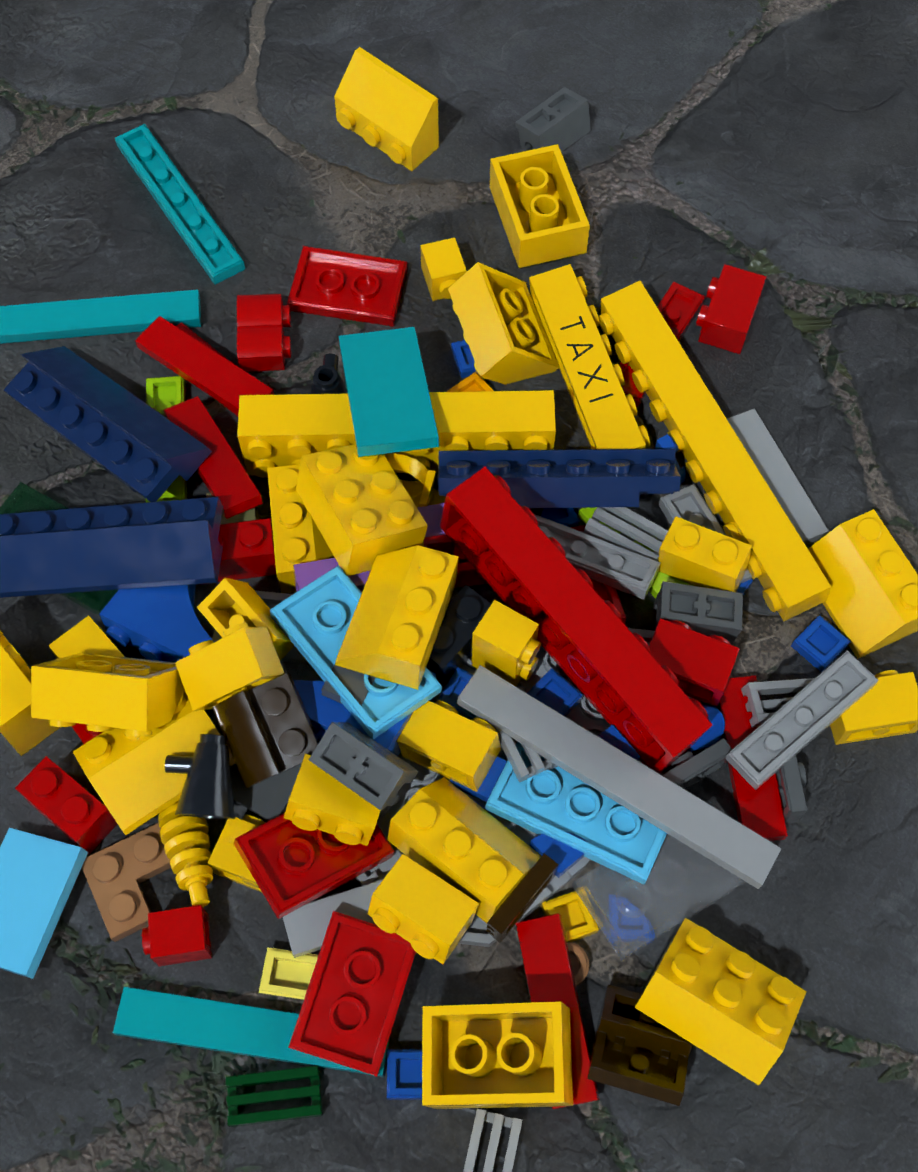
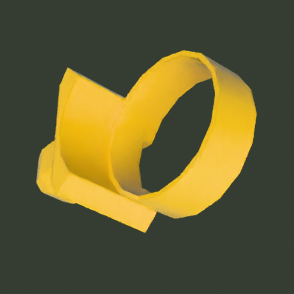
[384,453,446,507]

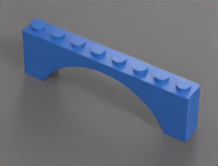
[99,584,436,756]

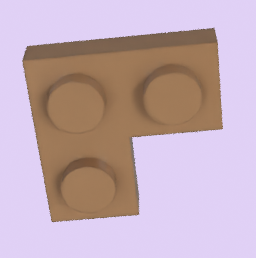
[82,823,171,942]

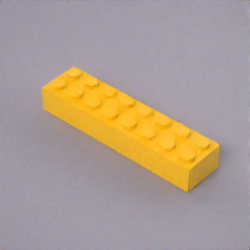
[237,390,556,478]

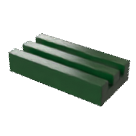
[225,1066,323,1127]

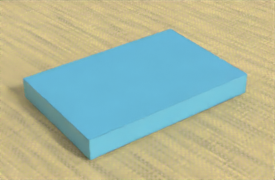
[0,827,88,979]

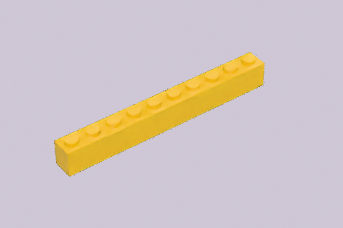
[598,281,831,621]

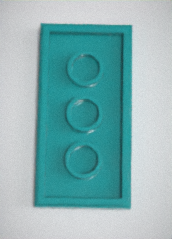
[338,327,439,457]

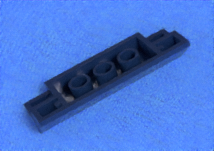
[4,346,212,502]
[438,449,681,508]
[0,497,223,598]

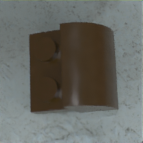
[212,673,320,788]
[587,985,693,1106]

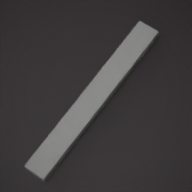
[456,665,782,889]

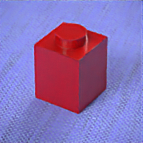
[142,905,212,967]

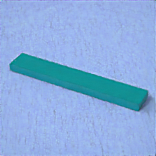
[115,124,246,285]
[0,290,201,344]
[113,987,390,1077]

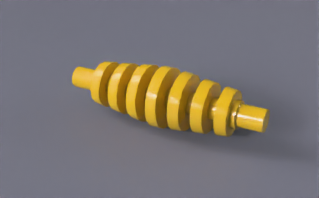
[158,801,213,907]

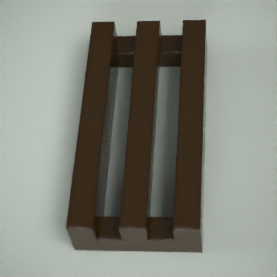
[486,853,559,943]

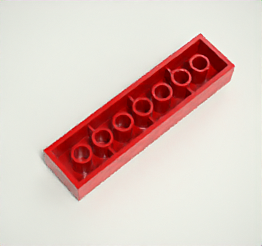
[440,466,712,773]

